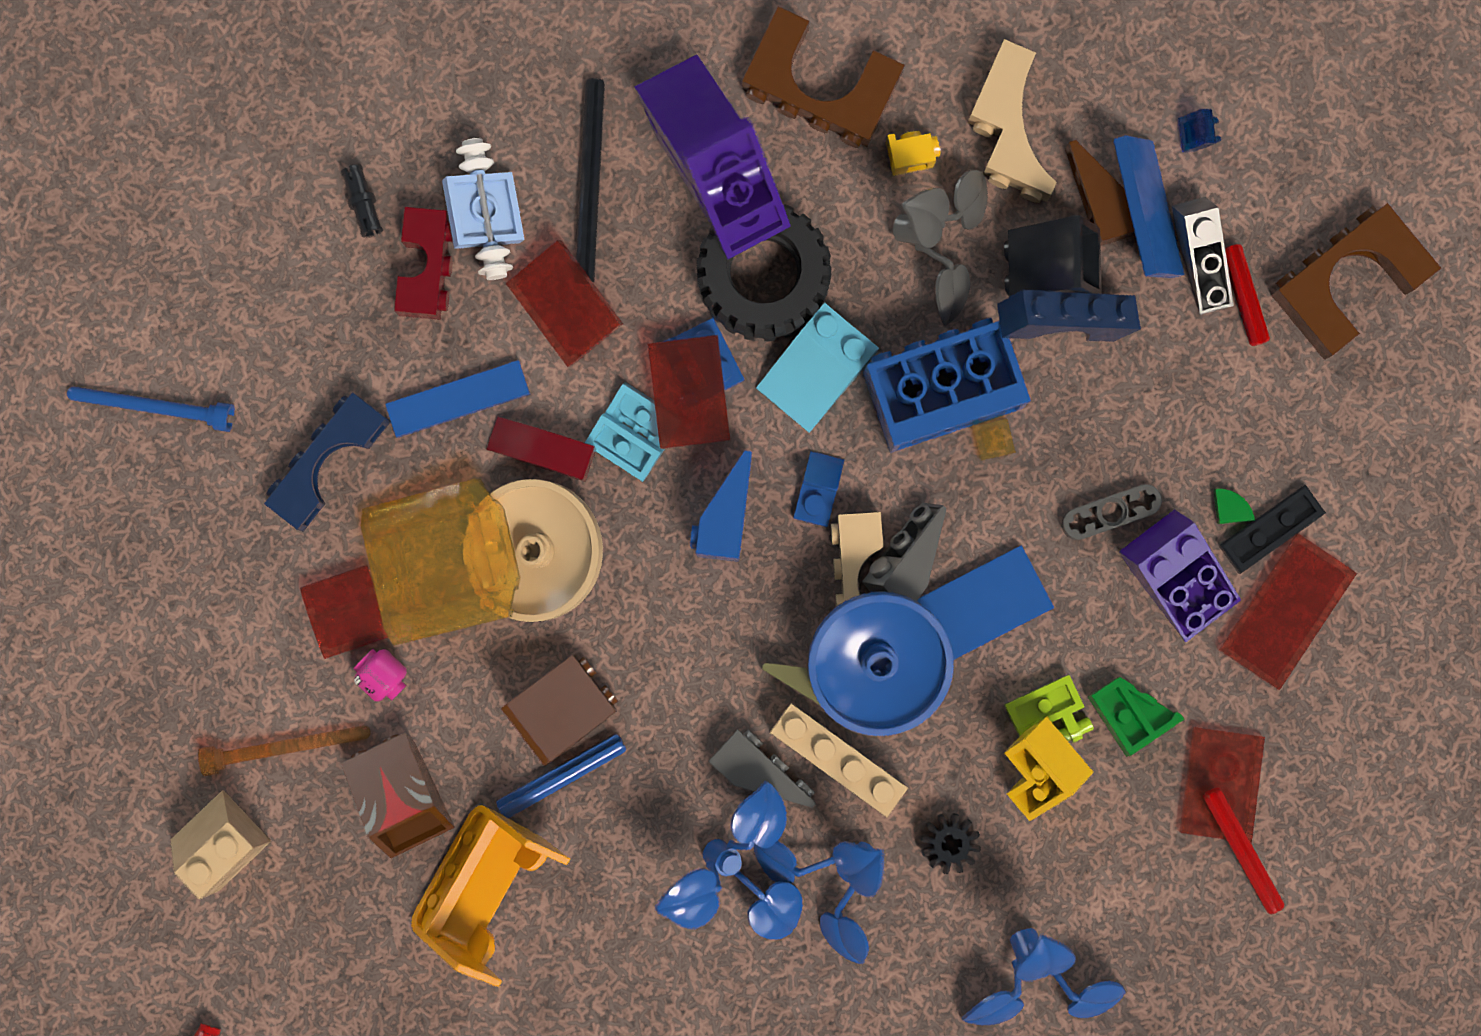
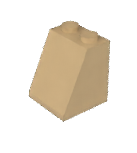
[171,790,271,899]

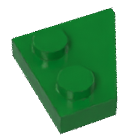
[1088,677,1185,757]

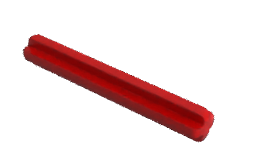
[1203,787,1285,914]

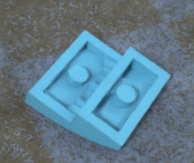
[585,382,684,482]

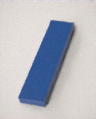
[385,360,530,438]

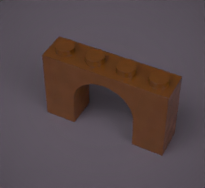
[742,6,905,148]
[1271,203,1441,360]

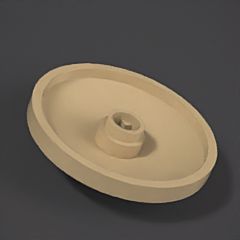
[463,479,603,622]

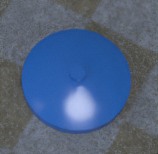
[808,592,953,736]

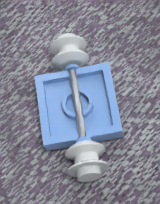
[442,138,525,280]

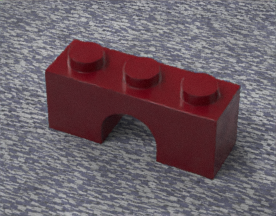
[394,207,453,320]

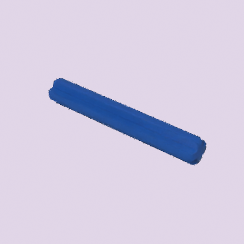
[496,734,626,818]

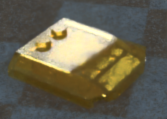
[360,478,521,646]

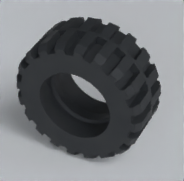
[696,204,832,342]

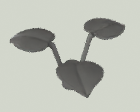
[893,170,988,326]

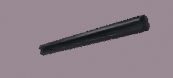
[575,78,605,285]

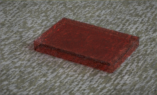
[506,240,623,367]
[648,335,731,450]
[1180,727,1265,843]

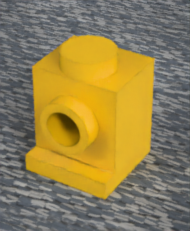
[886,131,940,176]

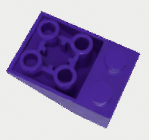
[1119,509,1241,642]

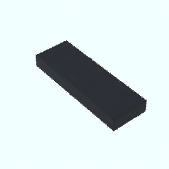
[1218,484,1326,574]

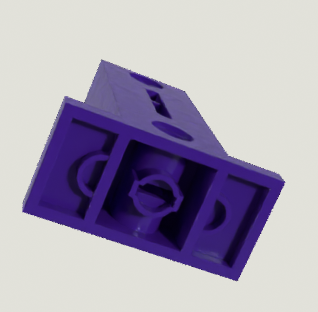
[635,54,791,259]

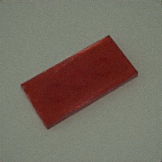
[1219,534,1357,690]

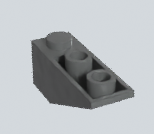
[1172,197,1234,315]
[862,503,947,601]
[709,729,816,808]

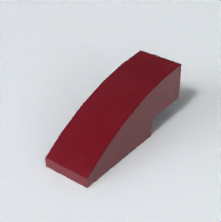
[486,417,596,482]

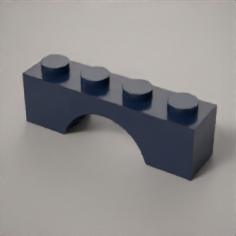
[997,290,1141,342]
[264,392,391,532]

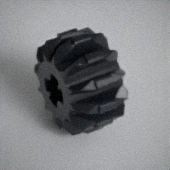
[920,813,981,874]

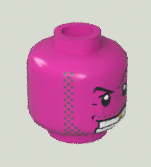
[353,649,407,702]

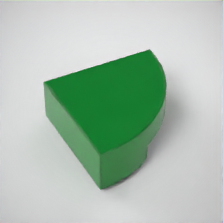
[1213,489,1255,524]

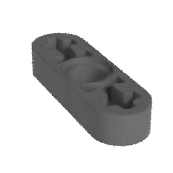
[1062,484,1162,540]

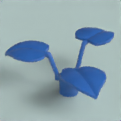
[655,781,803,940]
[753,841,883,964]
[961,929,1126,1025]

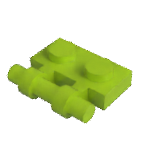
[1004,675,1094,743]

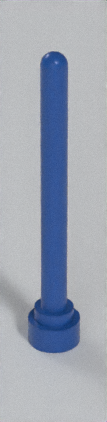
[67,387,235,432]

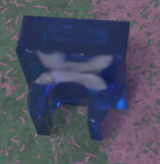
[1178,109,1221,153]

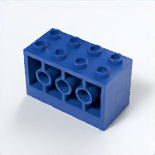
[863,318,1031,453]

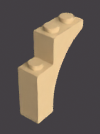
[968,39,1057,203]

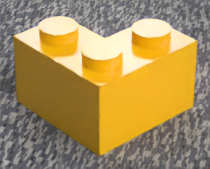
[1004,717,1094,822]

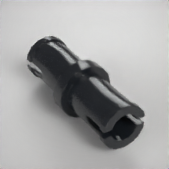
[341,164,383,238]

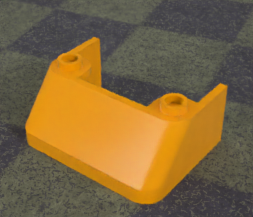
[411,805,570,987]

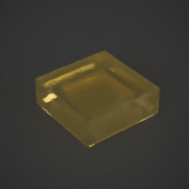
[972,419,1016,461]

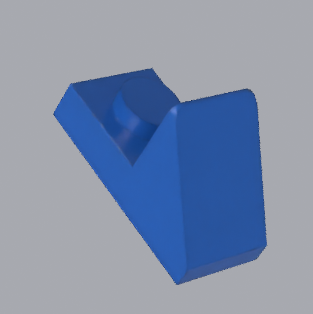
[793,451,844,528]

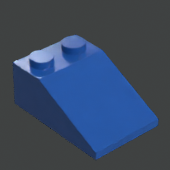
[690,451,752,562]

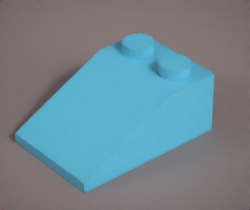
[756,303,879,433]

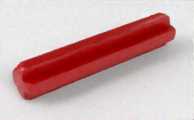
[1225,244,1270,346]

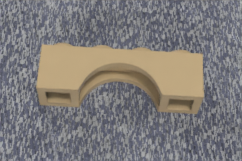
[831,512,883,607]
[770,703,908,817]

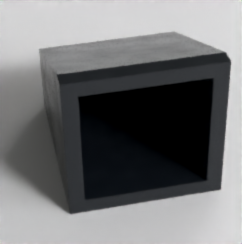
[1004,215,1102,297]

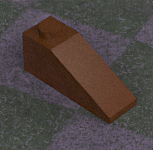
[1065,140,1135,246]

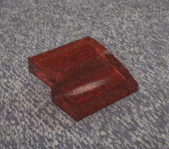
[300,564,392,659]

